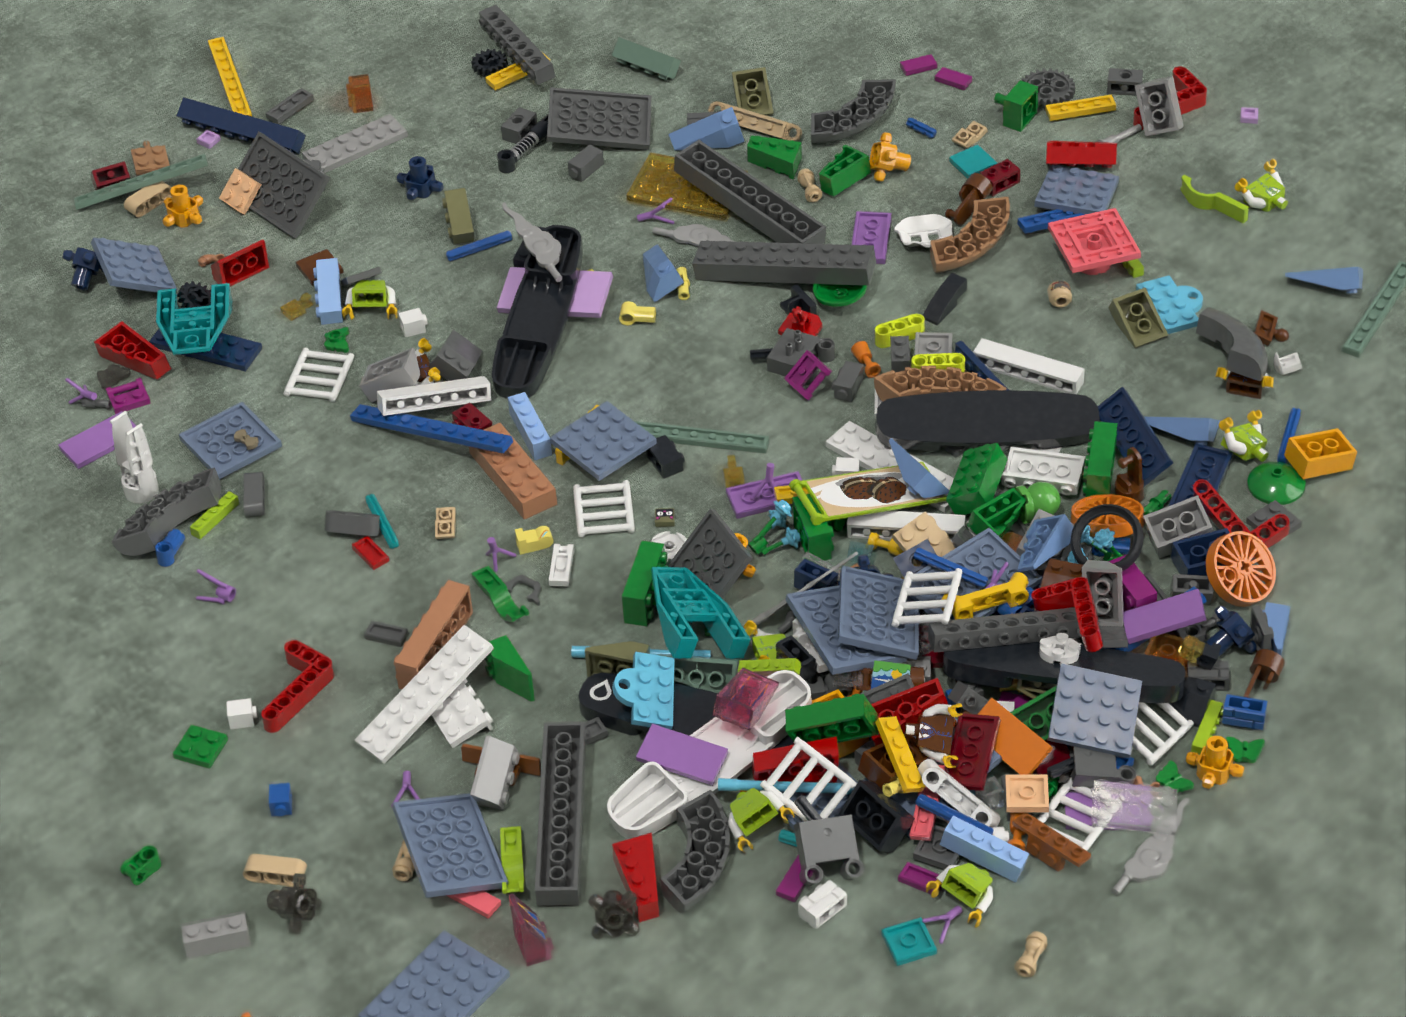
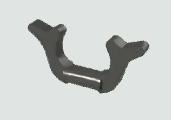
[505,575,541,606]

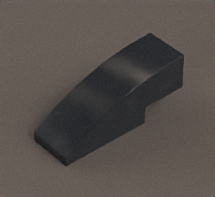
[923,273,967,326]

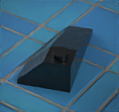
[1156,677,1216,728]

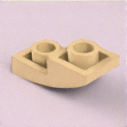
[952,121,988,148]
[435,507,456,539]

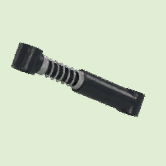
[497,114,548,173]

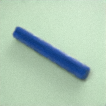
[446,230,512,261]
[1277,407,1301,463]
[914,548,988,588]
[916,794,994,835]

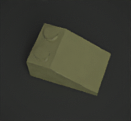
[732,67,773,116]
[1108,287,1168,348]
[585,641,650,677]

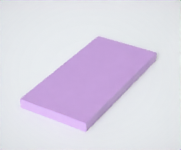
[497,267,613,318]

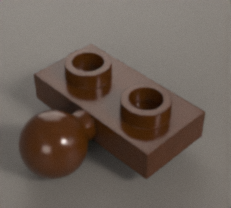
[1254,310,1289,346]

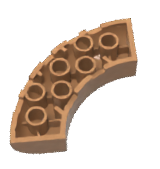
[930,197,1010,273]
[874,366,1006,402]

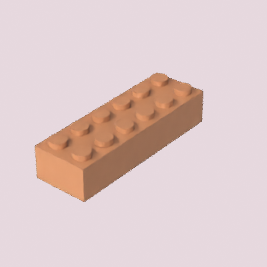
[469,423,557,520]
[394,580,473,689]

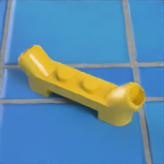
[941,572,1029,620]

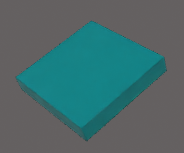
[949,145,997,179]
[881,917,937,966]

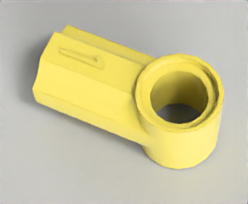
[619,301,656,326]

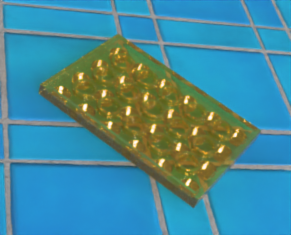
[626,152,748,220]

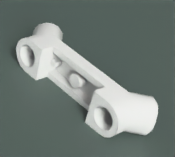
[918,759,1000,827]

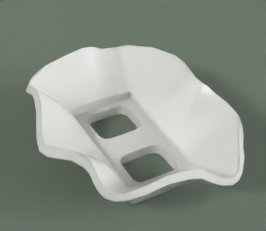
[894,214,953,247]

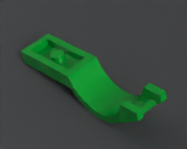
[471,565,529,622]

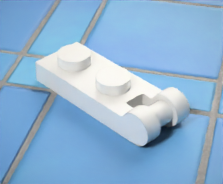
[549,544,574,586]

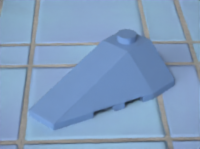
[668,107,745,150]
[643,244,684,302]
[1285,267,1363,294]
[1144,416,1220,445]
[889,438,949,498]
[1018,514,1073,572]

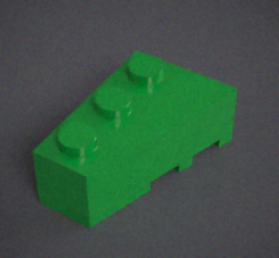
[747,135,802,180]
[819,145,871,197]
[967,487,1026,539]

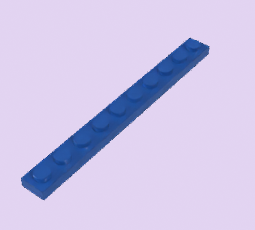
[350,404,513,454]

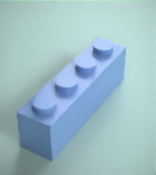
[313,258,343,325]
[508,392,552,461]
[940,816,1029,883]

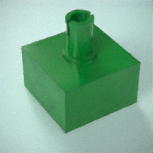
[994,80,1038,132]

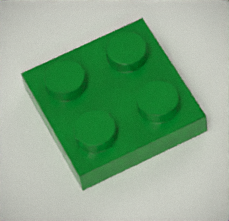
[172,724,228,769]

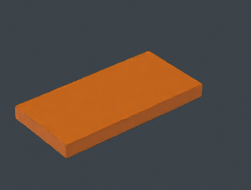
[977,698,1053,775]

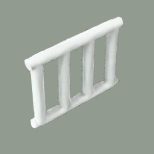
[283,348,354,402]
[573,480,635,538]
[891,568,962,627]
[1132,702,1194,766]
[760,737,857,821]
[1037,777,1123,851]

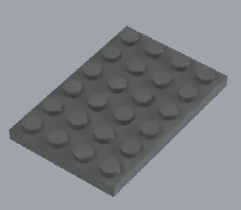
[547,87,652,150]
[238,131,330,238]

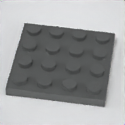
[668,508,753,599]

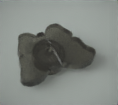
[97,364,131,389]

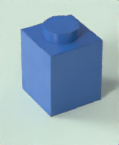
[269,783,292,817]

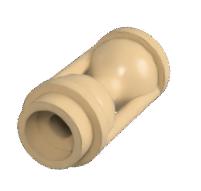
[797,169,822,202]
[392,840,415,881]
[1014,931,1048,977]

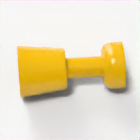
[867,532,904,556]

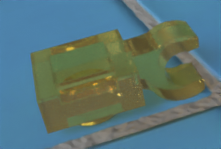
[280,293,313,321]
[723,455,745,488]

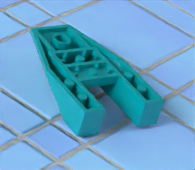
[156,283,232,355]
[651,567,751,659]

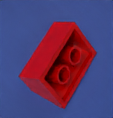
[211,239,269,287]

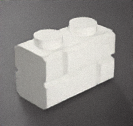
[798,880,847,930]

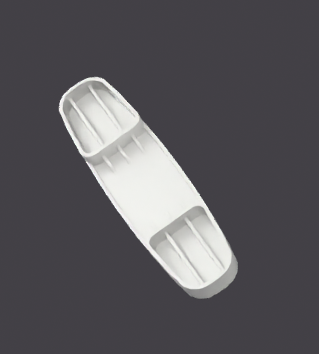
[607,670,812,839]

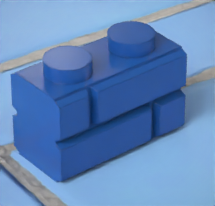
[1222,694,1268,730]

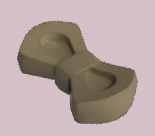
[234,429,259,450]

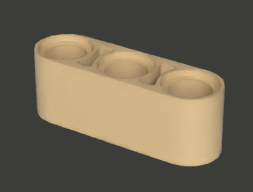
[124,181,172,217]
[243,854,307,887]

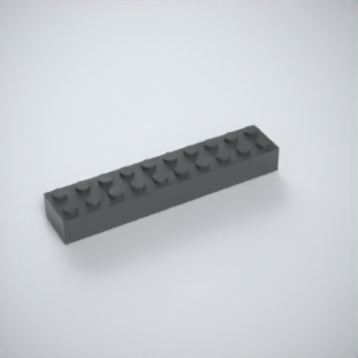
[674,140,827,244]
[692,240,876,285]
[535,722,586,906]

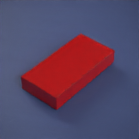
[352,536,389,570]

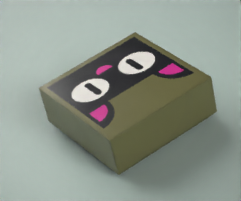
[655,508,675,527]

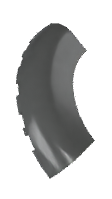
[811,79,896,144]
[1196,307,1268,381]
[112,467,221,556]
[660,790,730,913]

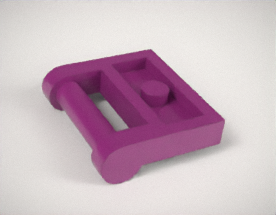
[784,350,832,400]
[105,377,151,414]

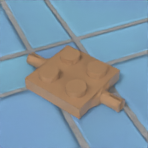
[131,141,170,176]

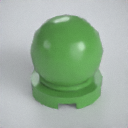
[1015,482,1061,524]

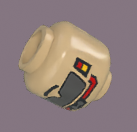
[1047,281,1072,307]

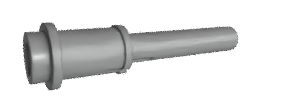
[1097,124,1142,143]

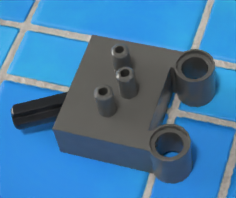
[750,328,835,385]

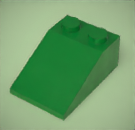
[484,635,535,702]

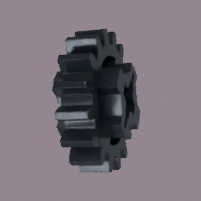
[471,49,508,77]
[177,281,211,308]

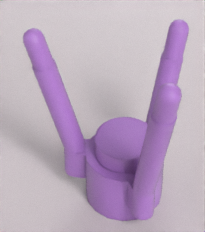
[196,569,236,604]

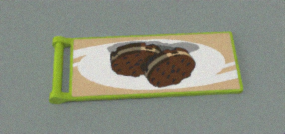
[789,462,947,525]

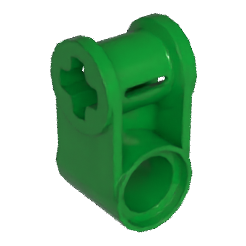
[120,845,161,885]

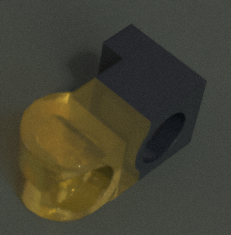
[1178,636,1221,670]

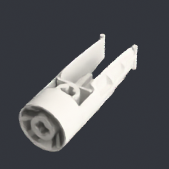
[110,411,159,504]

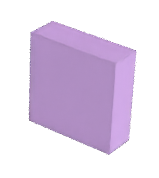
[1240,107,1258,124]
[196,130,221,149]

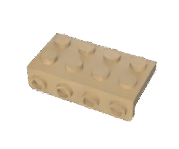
[892,512,955,566]

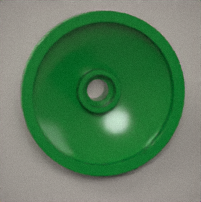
[813,284,867,307]
[1247,462,1306,505]

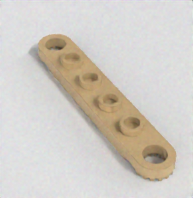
[708,101,802,141]

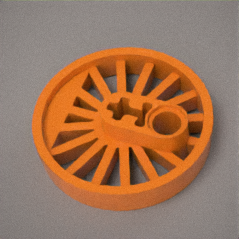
[1070,494,1144,538]
[1206,531,1276,607]

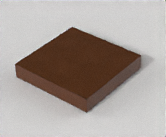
[296,249,344,286]

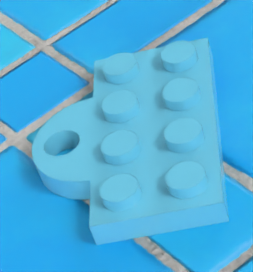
[1136,275,1203,334]
[612,652,674,730]

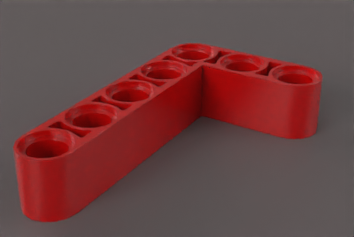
[1133,66,1207,130]
[1193,479,1290,558]
[1031,577,1103,652]
[261,640,334,733]

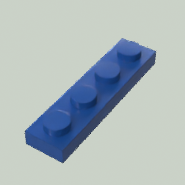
[1017,209,1085,233]

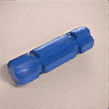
[906,118,937,138]

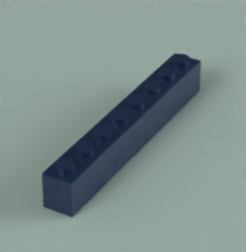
[176,97,306,154]

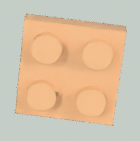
[219,168,262,215]
[1005,775,1049,812]

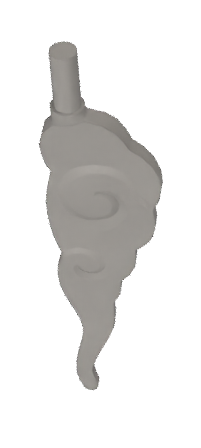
[502,202,562,282]
[653,224,736,246]
[743,552,859,630]
[1112,798,1190,895]

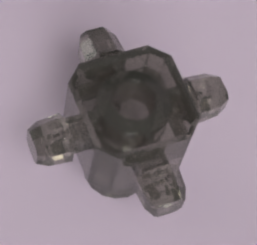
[267,873,322,934]
[588,890,640,939]

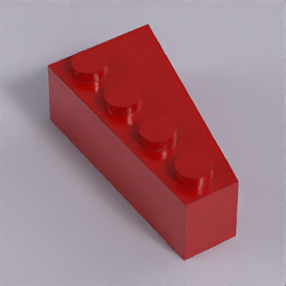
[1046,140,1117,168]
[94,321,171,380]
[871,678,949,746]
[752,736,839,783]
[612,832,659,923]

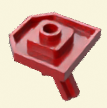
[778,306,822,336]

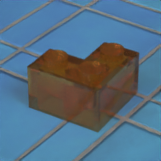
[346,74,374,113]

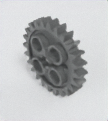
[1022,68,1075,109]

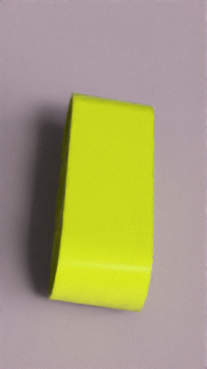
[875,314,925,348]
[911,353,965,373]

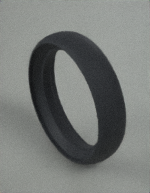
[1070,504,1144,571]

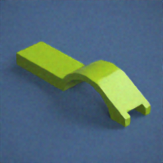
[1180,175,1249,224]
[500,826,524,894]

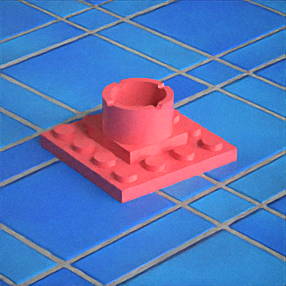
[1048,208,1141,275]

